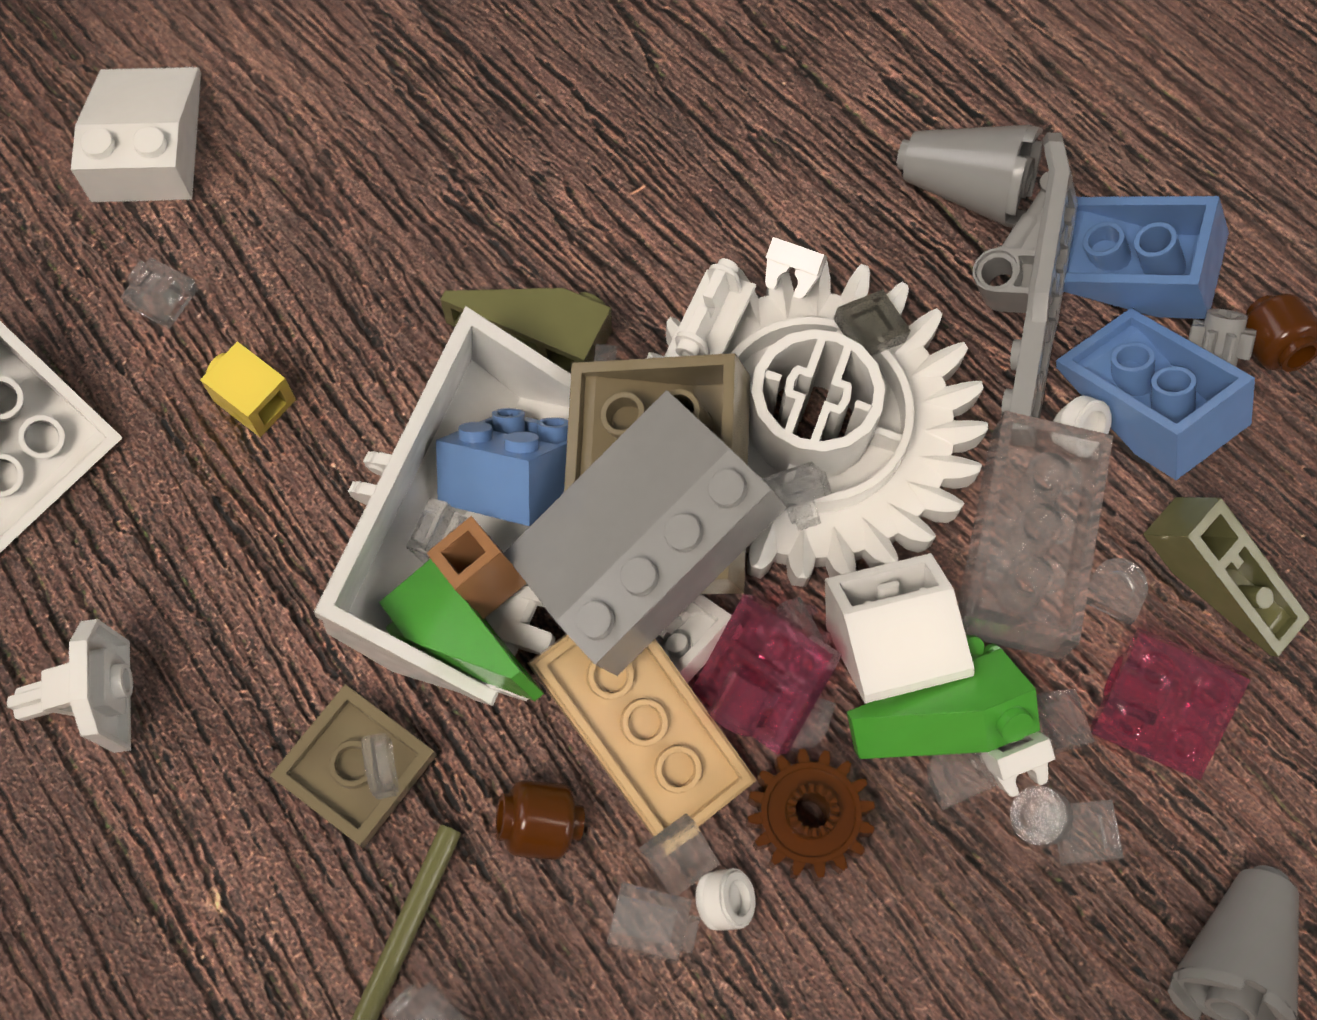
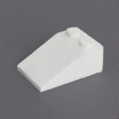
[71,67,201,202]

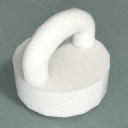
[1051,395,1112,451]
[696,868,756,931]

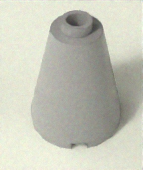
[896,125,1043,228]
[1167,865,1299,1020]

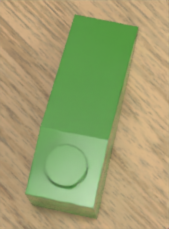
[379,559,544,701]
[847,648,1040,759]

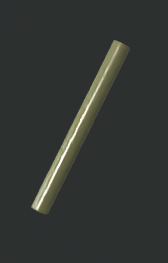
[351,824,461,1020]

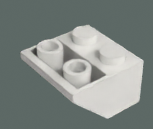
[825,553,974,703]

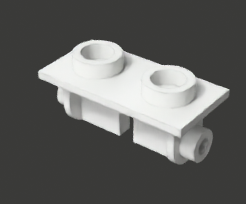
[664,258,756,357]

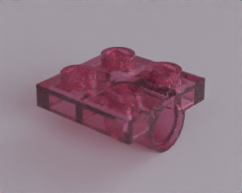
[692,594,842,755]
[1090,627,1251,780]

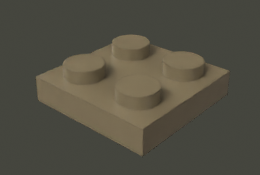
[270,684,437,849]

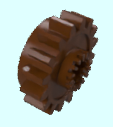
[746,748,875,881]

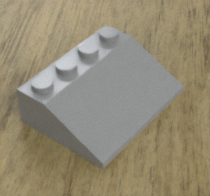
[504,390,787,676]

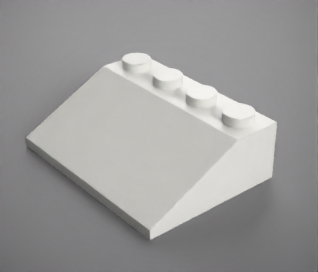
[0,321,123,552]

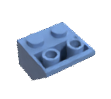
[436,408,568,526]

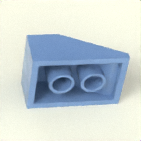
[1063,196,1229,319]
[1056,308,1255,480]

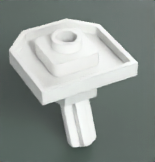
[7,619,133,753]

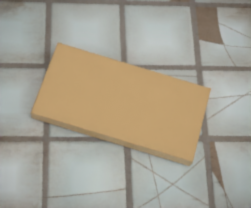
[527,634,757,852]

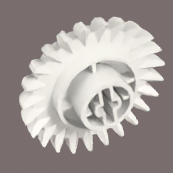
[647,260,988,587]

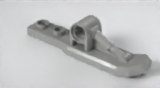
[973,132,1078,440]

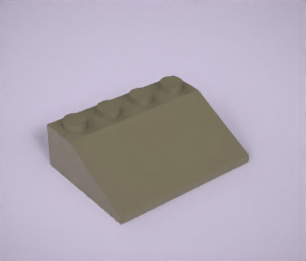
[564,353,751,594]

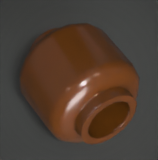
[1246,294,1317,372]
[495,780,585,860]

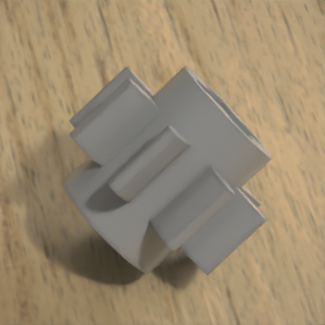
[1188,309,1257,367]

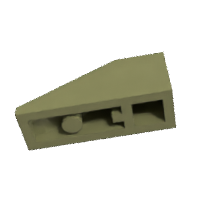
[440,288,612,374]
[1143,497,1310,657]

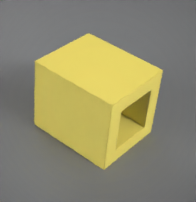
[200,341,296,437]

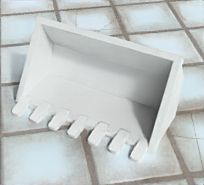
[314,306,571,706]

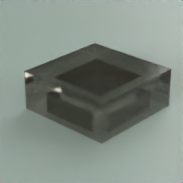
[833,289,911,356]

